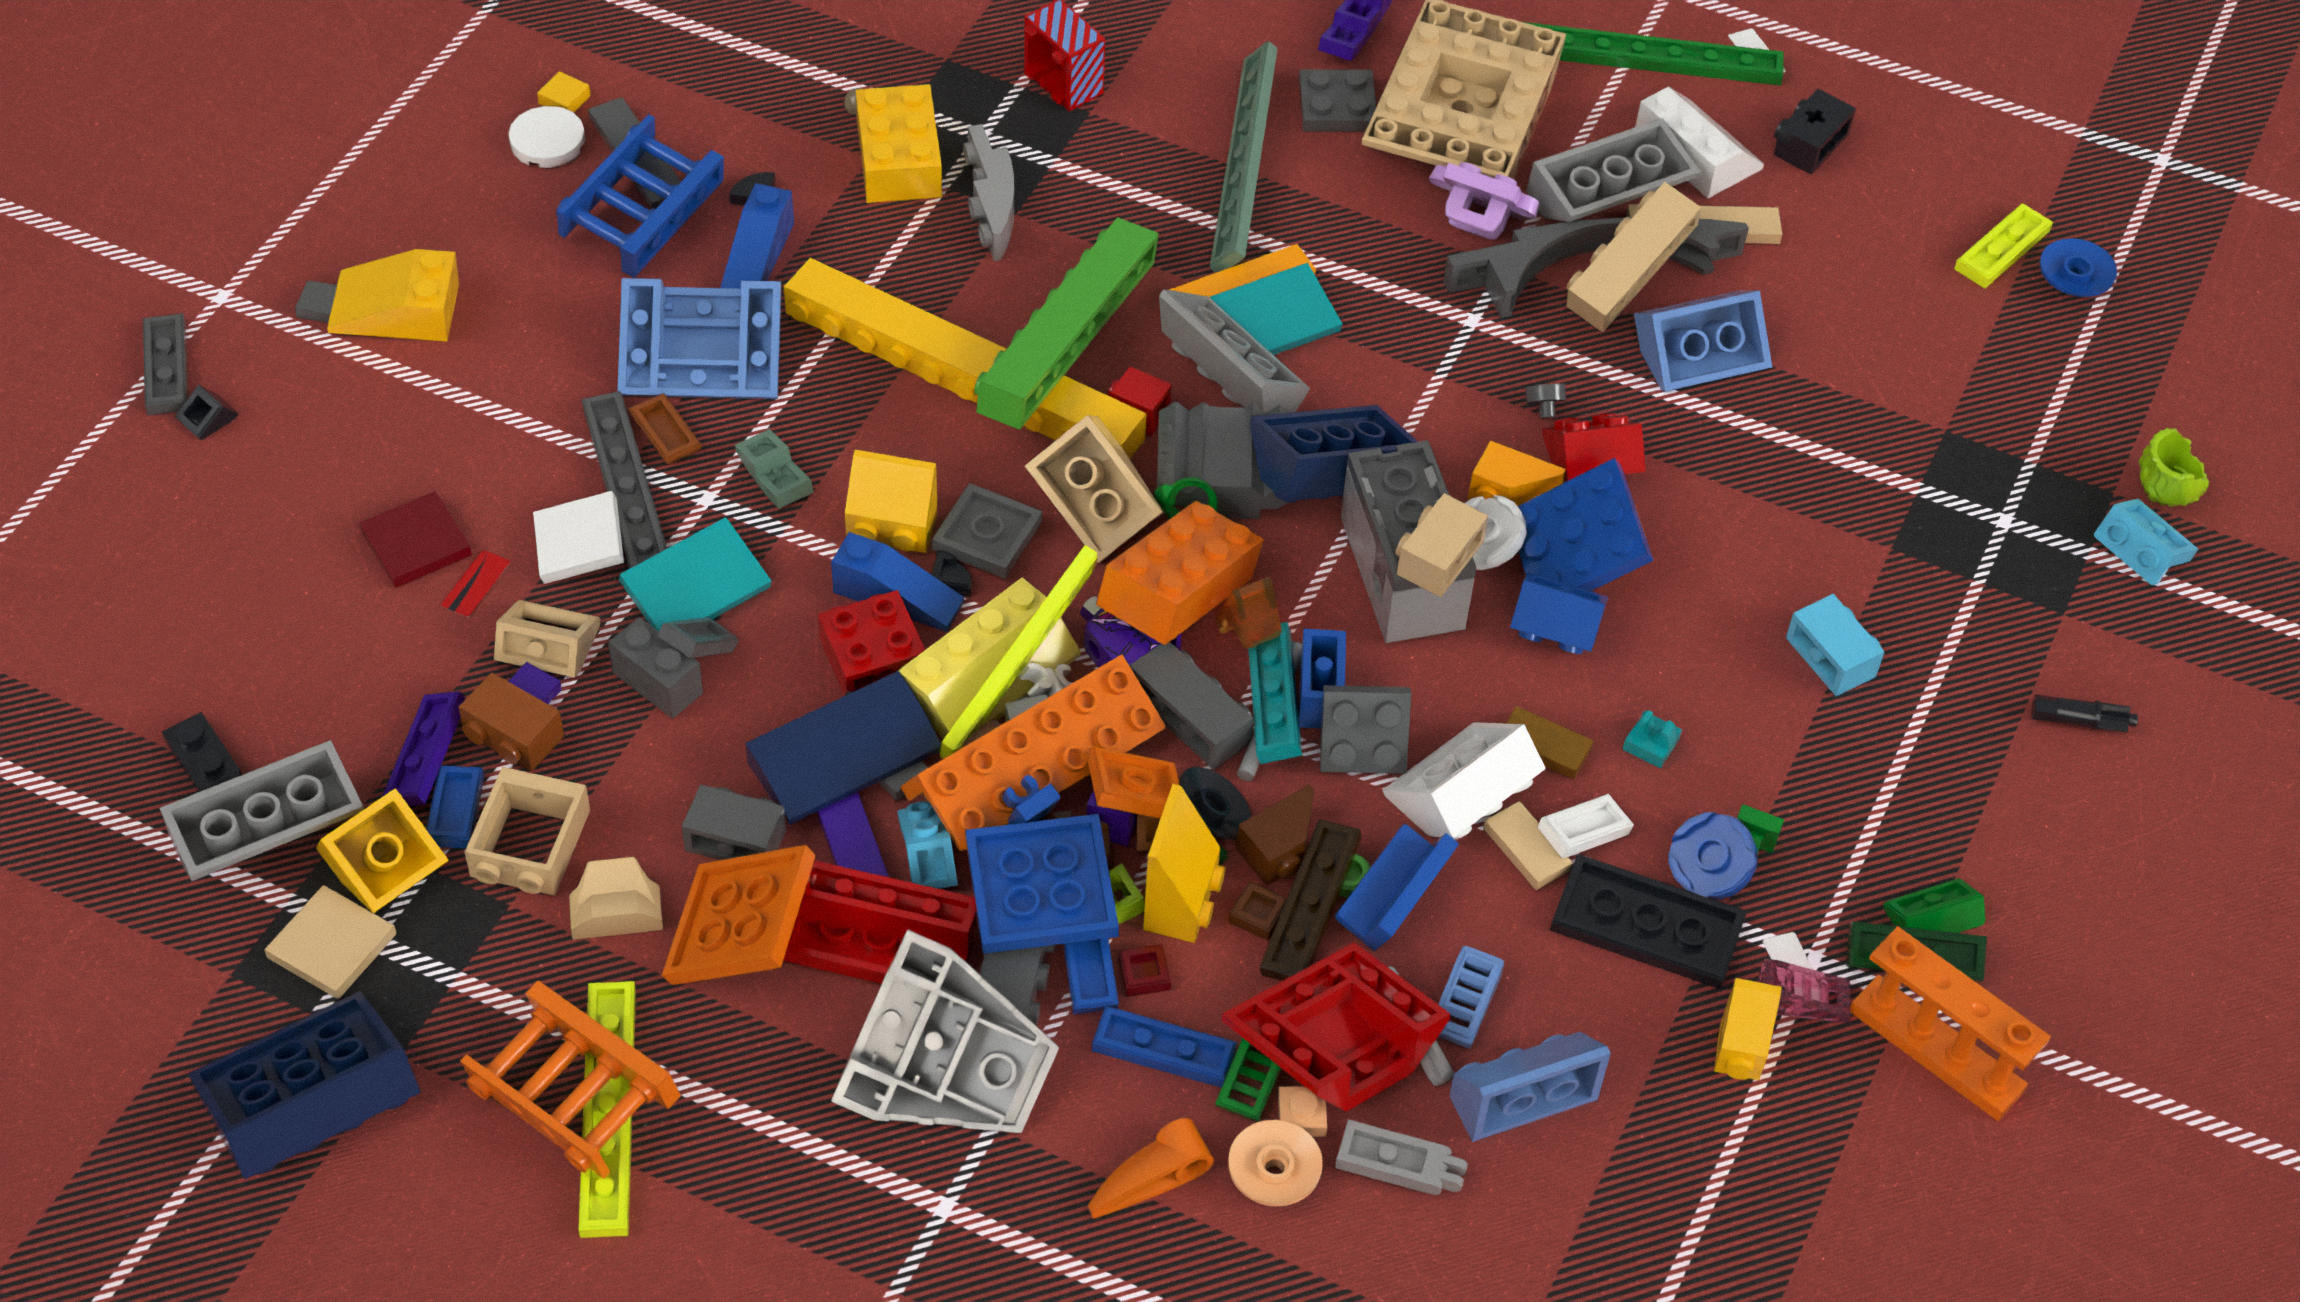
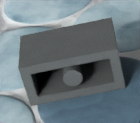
[608,617,703,719]
[681,784,786,860]

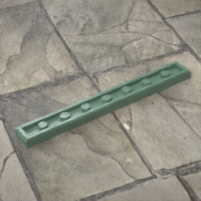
[1210,41,1278,273]

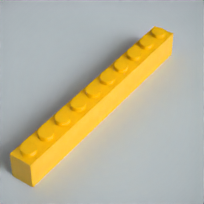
[784,258,1146,459]

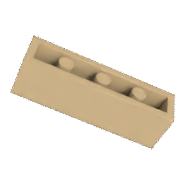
[1566,181,1702,333]

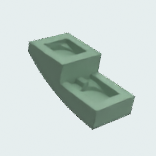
[735,429,814,509]

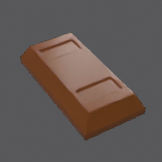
[628,393,702,465]

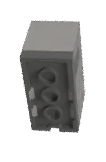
[1340,440,1476,643]

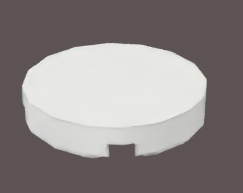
[508,106,585,168]
[1465,495,1527,570]

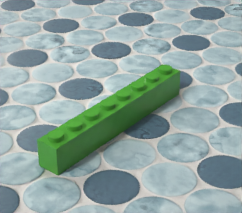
[974,217,1159,430]

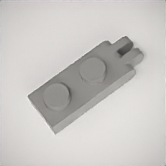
[1335,1119,1468,1195]

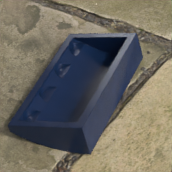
[745,671,941,825]

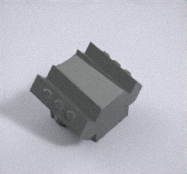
[1157,401,1291,519]

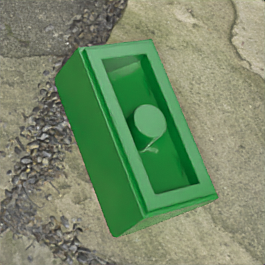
[1883,878,1985,933]

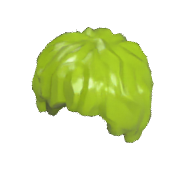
[2138,428,2209,507]

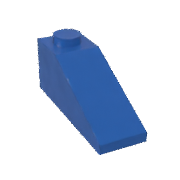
[720,183,794,289]
[831,532,964,632]

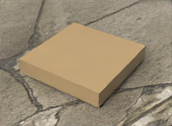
[265,885,397,1000]

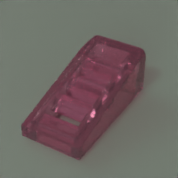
[1758,959,1851,1023]

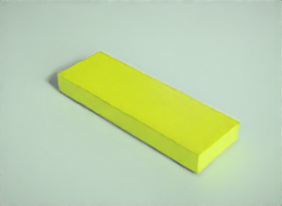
[1954,203,2053,289]

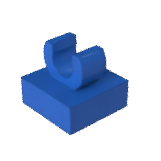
[1003,775,1061,824]

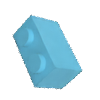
[1786,594,1885,696]

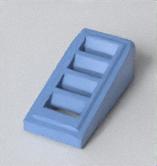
[1438,946,1504,1049]

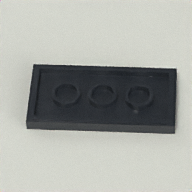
[1550,854,1747,989]

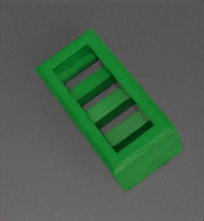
[1215,1038,1282,1122]

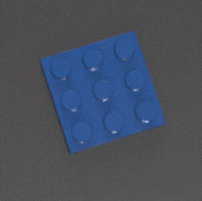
[1517,458,1654,591]
[965,814,1119,954]

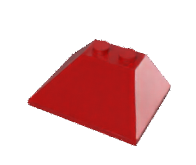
[1221,943,1450,1112]

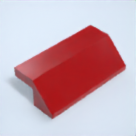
[783,860,977,984]

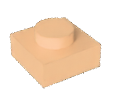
[1278,1087,1327,1137]

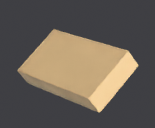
[1483,801,1573,890]

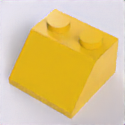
[845,450,938,553]
[316,788,449,914]

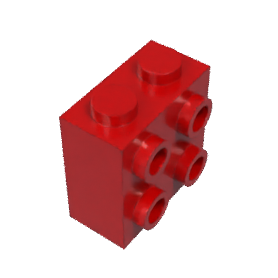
[818,590,925,695]

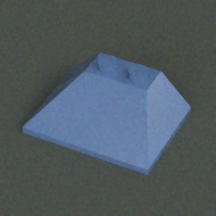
[617,278,781,399]

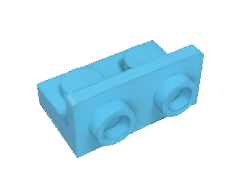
[2094,498,2198,585]

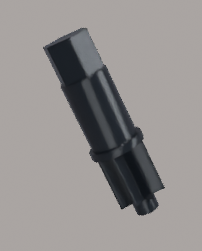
[2031,694,2138,732]

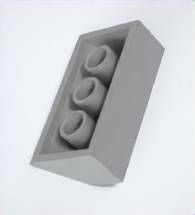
[1526,118,1701,222]
[1159,289,1310,413]
[160,740,364,881]

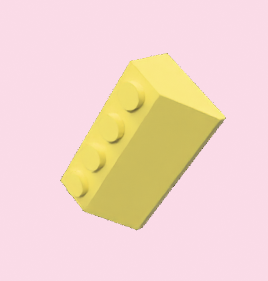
[898,577,1081,740]

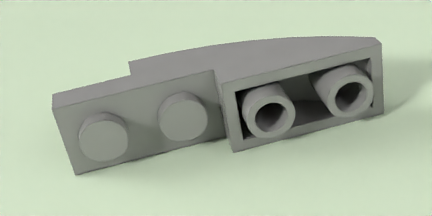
[963,124,1014,261]

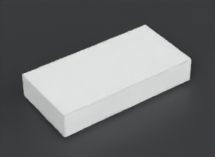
[1537,794,1634,859]

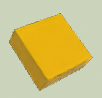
[537,71,591,113]

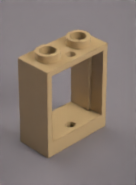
[465,767,590,896]

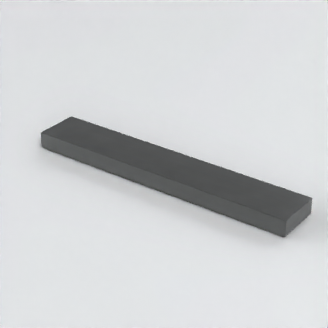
[581,391,667,569]

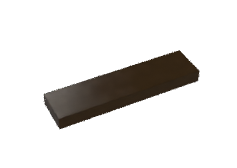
[1260,819,1362,981]

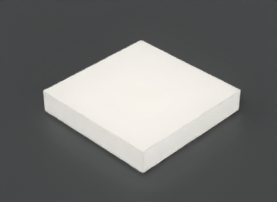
[533,491,624,584]

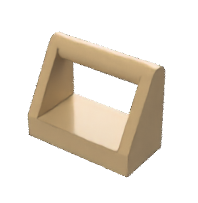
[494,600,600,678]

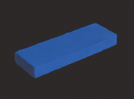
[1092,1006,1237,1088]

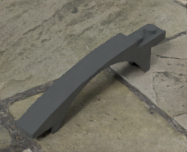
[1443,217,1749,318]

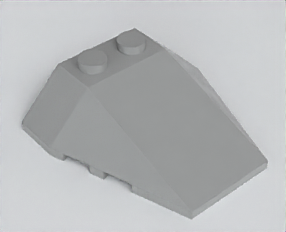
[831,929,1059,1133]

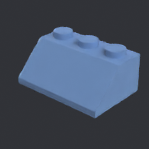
[1634,290,1772,392]
[1449,1032,1611,1142]

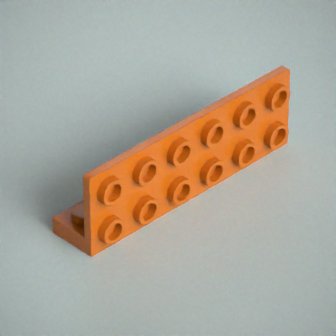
[900,654,1165,851]

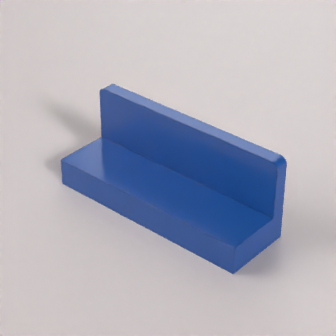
[1335,824,1459,951]

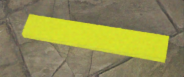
[939,545,1098,759]
[579,981,636,1238]

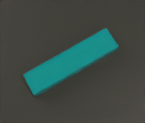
[1247,622,1302,764]

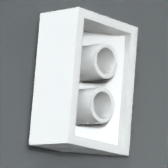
[1635,87,1764,199]
[1382,722,1546,840]

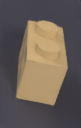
[1395,493,1488,597]

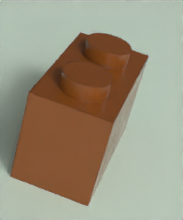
[458,672,564,771]

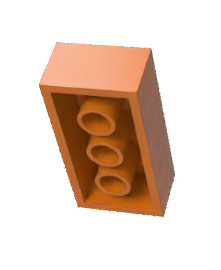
[1096,501,1264,645]

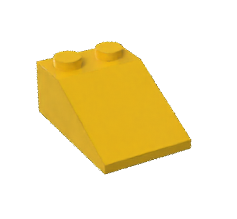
[327,249,459,342]
[1143,784,1225,943]

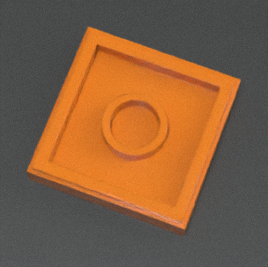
[1088,747,1179,819]

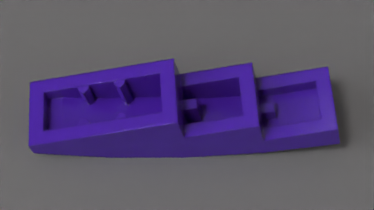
[1318,0,1393,61]

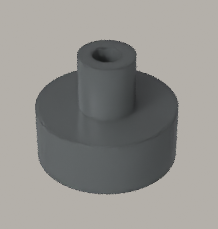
[1526,384,1566,418]

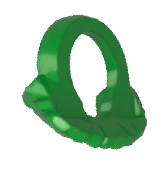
[1153,477,1218,519]

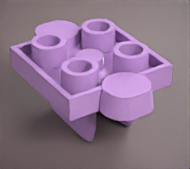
[1429,162,1540,240]

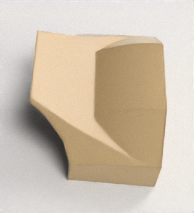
[569,857,663,940]

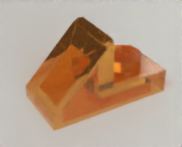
[1214,577,1281,649]

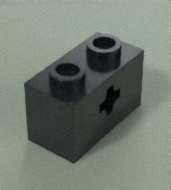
[1773,88,1856,175]

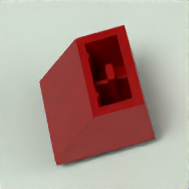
[1542,413,1646,481]

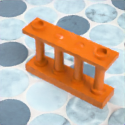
[1849,926,2051,1121]
[460,981,681,1179]

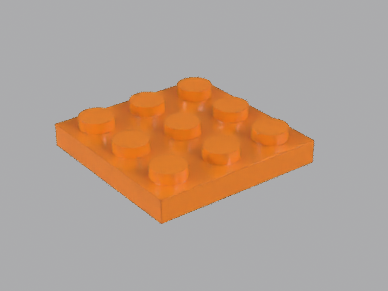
[662,845,816,985]

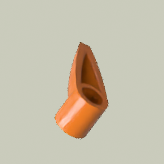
[1087,1118,1214,1219]

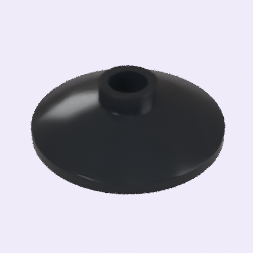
[1179,767,1252,840]

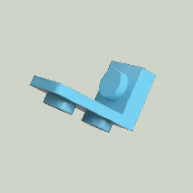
[897,801,958,889]

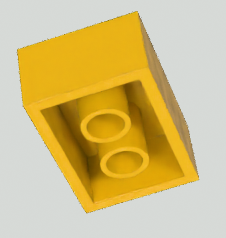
[855,84,942,203]

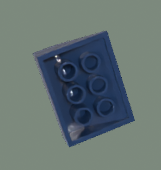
[188,991,421,1179]

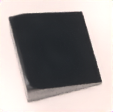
[174,385,239,440]

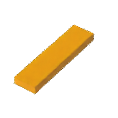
[1169,244,1316,297]

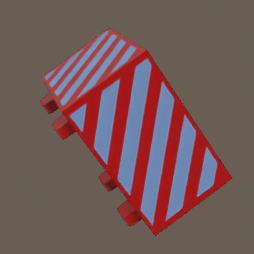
[1024,0,1105,112]

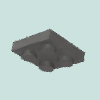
[1299,69,1376,132]
[932,483,1043,579]
[1319,685,1411,774]

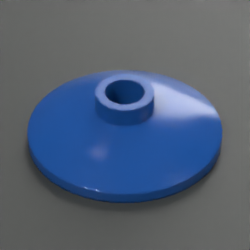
[2039,238,2117,297]

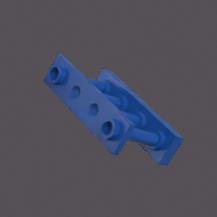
[556,114,724,278]

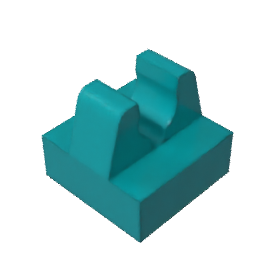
[1622,710,1682,769]

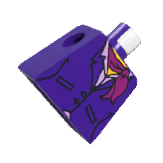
[1080,596,1182,668]

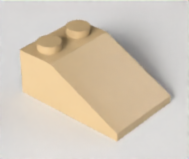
[1025,415,1164,563]

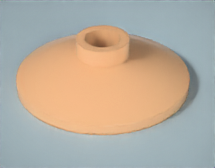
[1228,1120,1323,1206]

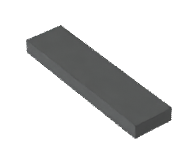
[588,97,681,209]

